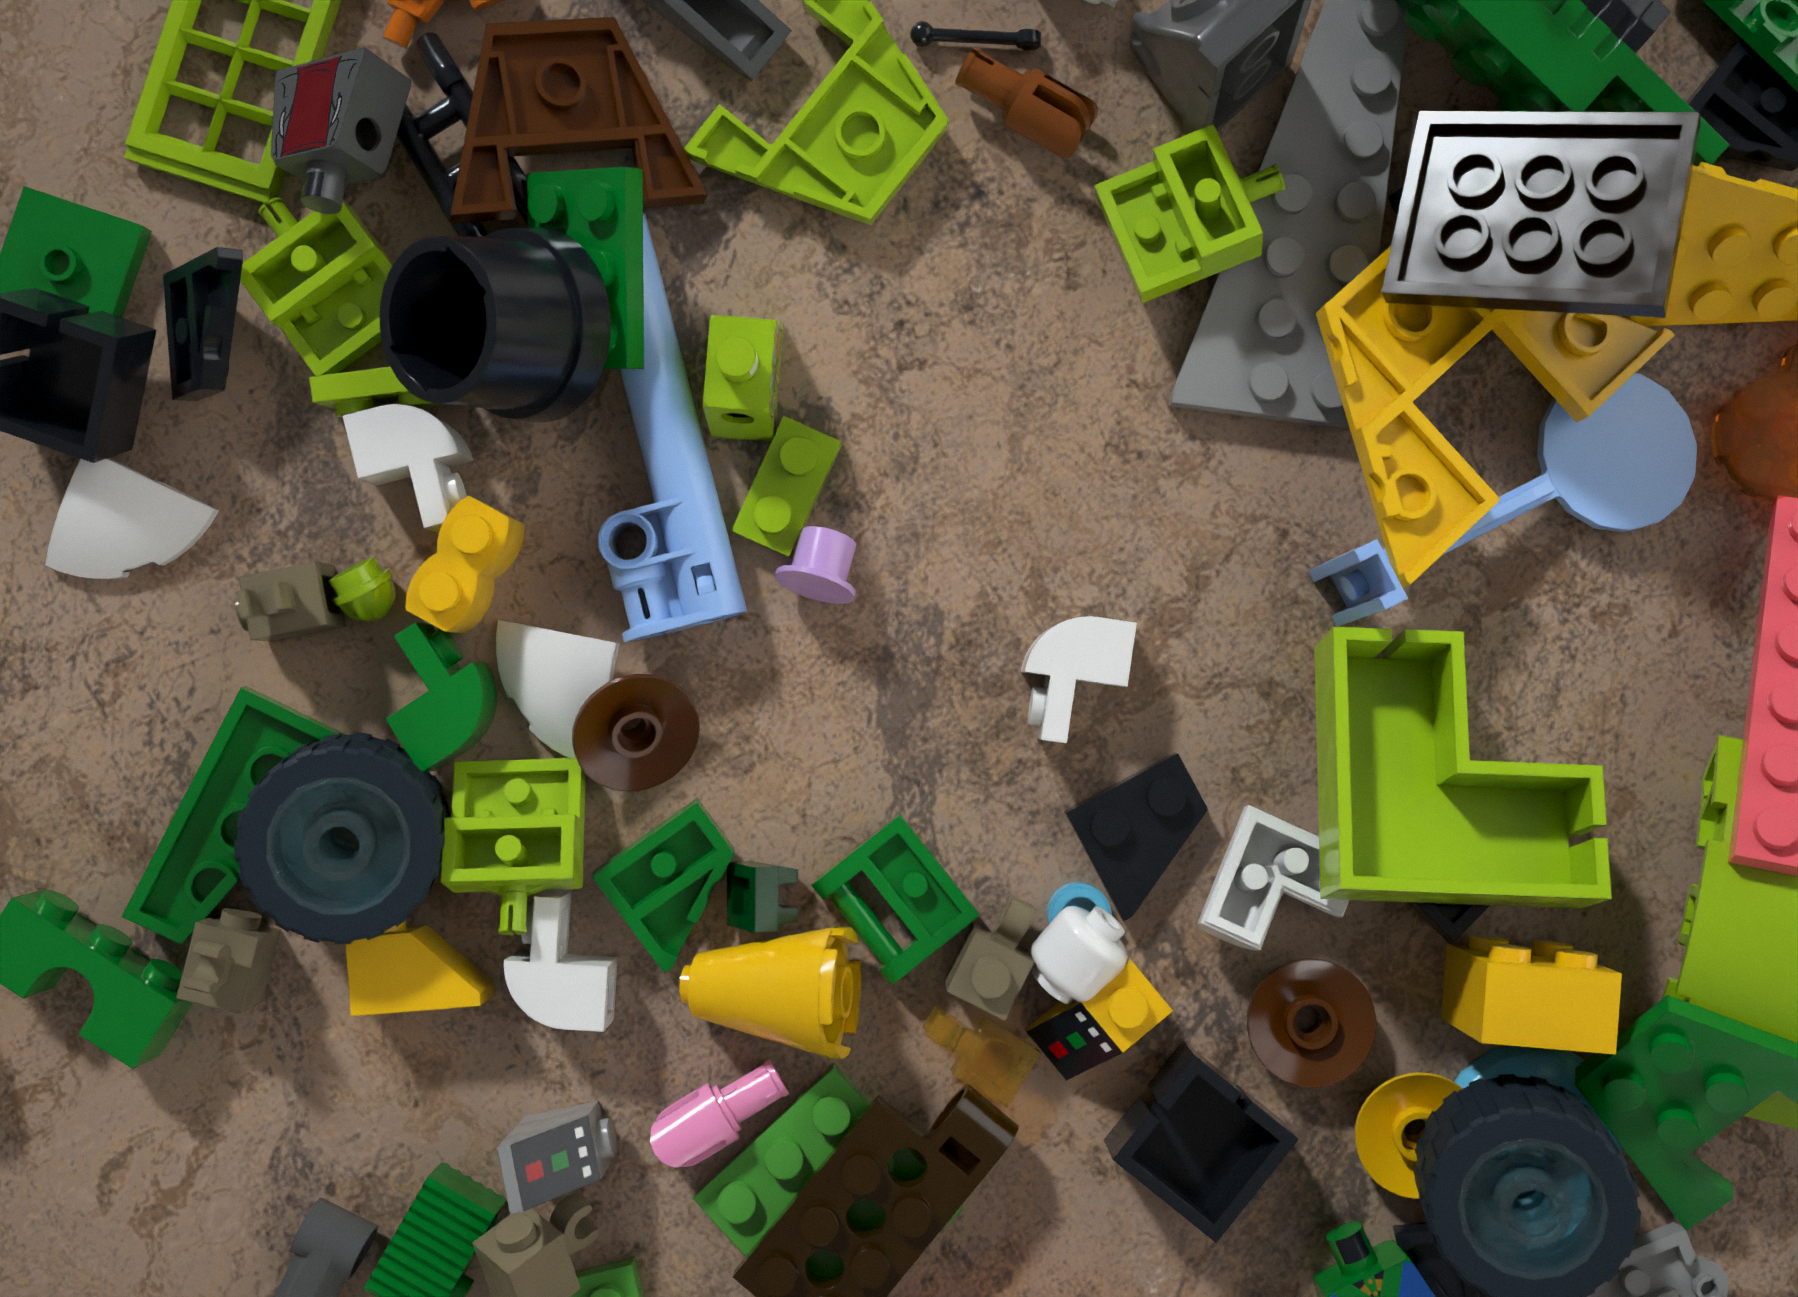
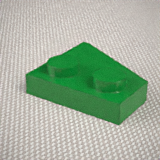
[592,798,735,974]

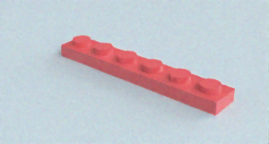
[1728,495,1798,876]

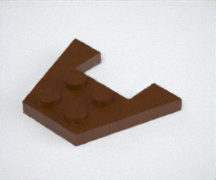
[450,17,708,224]

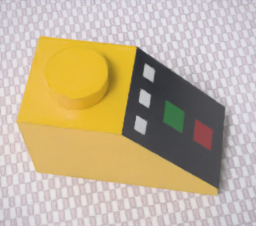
[1025,957,1173,1081]

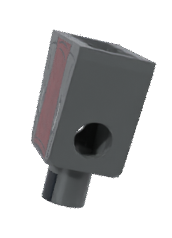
[271,47,412,214]

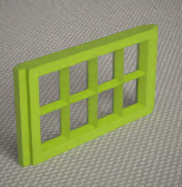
[124,0,342,206]

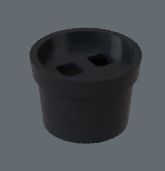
[379,227,611,422]

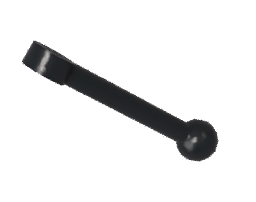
[910,21,1041,50]

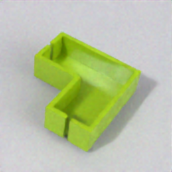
[1314,627,1612,909]

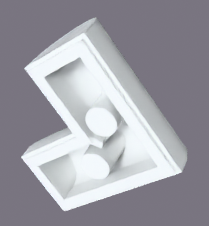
[1196,805,1349,951]

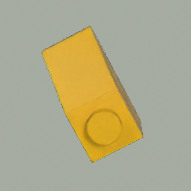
[345,920,495,1016]

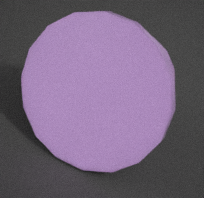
[775,526,857,604]

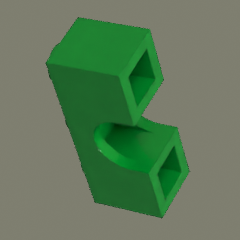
[0,890,193,1069]

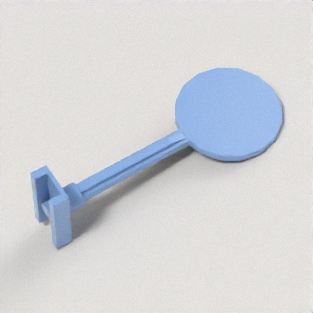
[1308,373,1697,627]

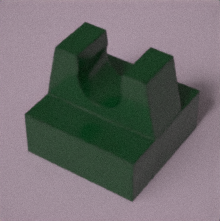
[727,861,798,933]

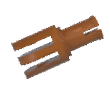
[955,47,1098,158]

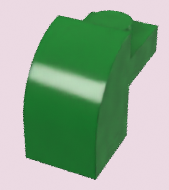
[385,622,497,773]

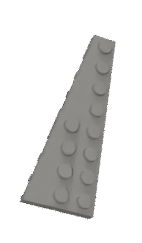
[1168,0,1408,430]

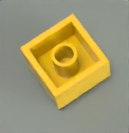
[1441,934,1622,1055]

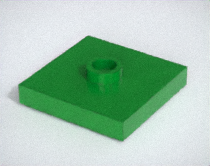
[0,186,152,318]

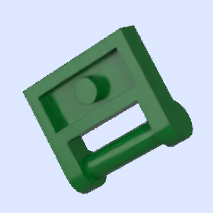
[811,813,980,985]

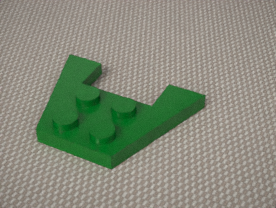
[1575,995,1798,1231]

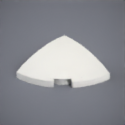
[45,458,219,579]
[496,620,620,758]

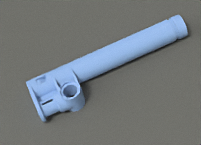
[598,213,747,643]

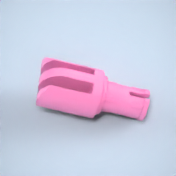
[650,1059,789,1168]

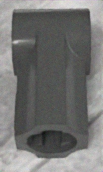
[274,1197,378,1297]

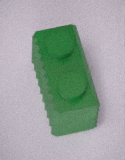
[363,1162,507,1297]

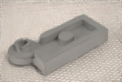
[1587,1222,1729,1297]

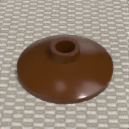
[572,674,700,792]
[1247,958,1377,1088]

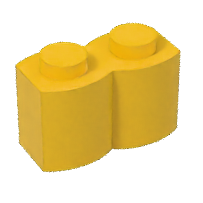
[405,495,525,634]

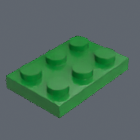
[527,167,644,369]

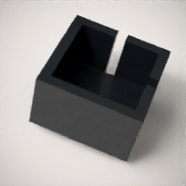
[0,288,156,463]
[1104,1041,1299,1243]

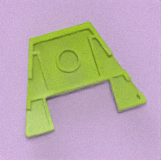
[684,0,949,226]

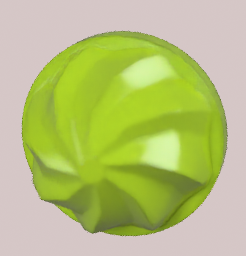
[328,556,396,621]

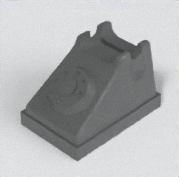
[1129,0,1312,135]

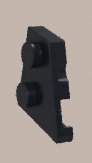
[163,247,243,401]
[1064,752,1208,921]

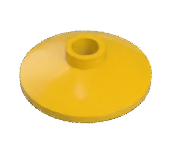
[1354,1072,1484,1199]

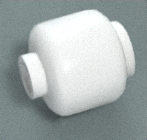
[1031,906,1128,1004]

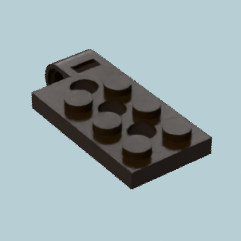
[733,1084,1019,1297]

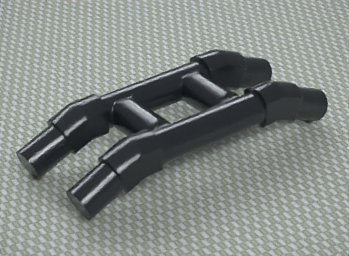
[396,32,528,236]

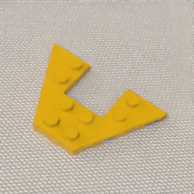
[1315,246,1675,588]

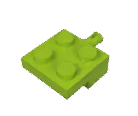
[1094,124,1285,303]
[240,197,393,376]
[441,758,586,935]

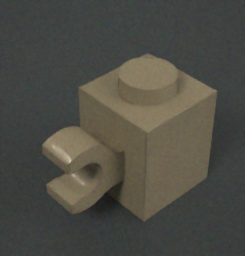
[235,561,347,642]
[945,894,1036,1021]
[176,908,281,1014]
[472,1193,600,1297]

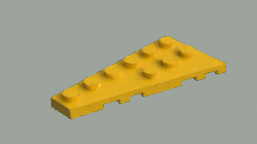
[1619,162,1798,327]

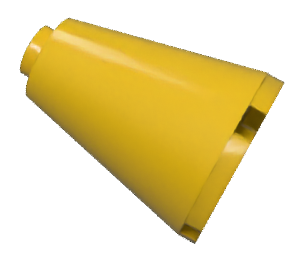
[679,926,862,1059]

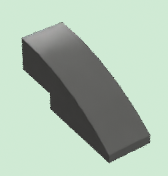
[642,0,792,81]

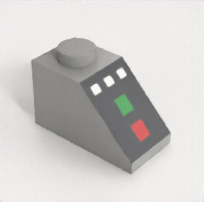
[497,1100,617,1214]

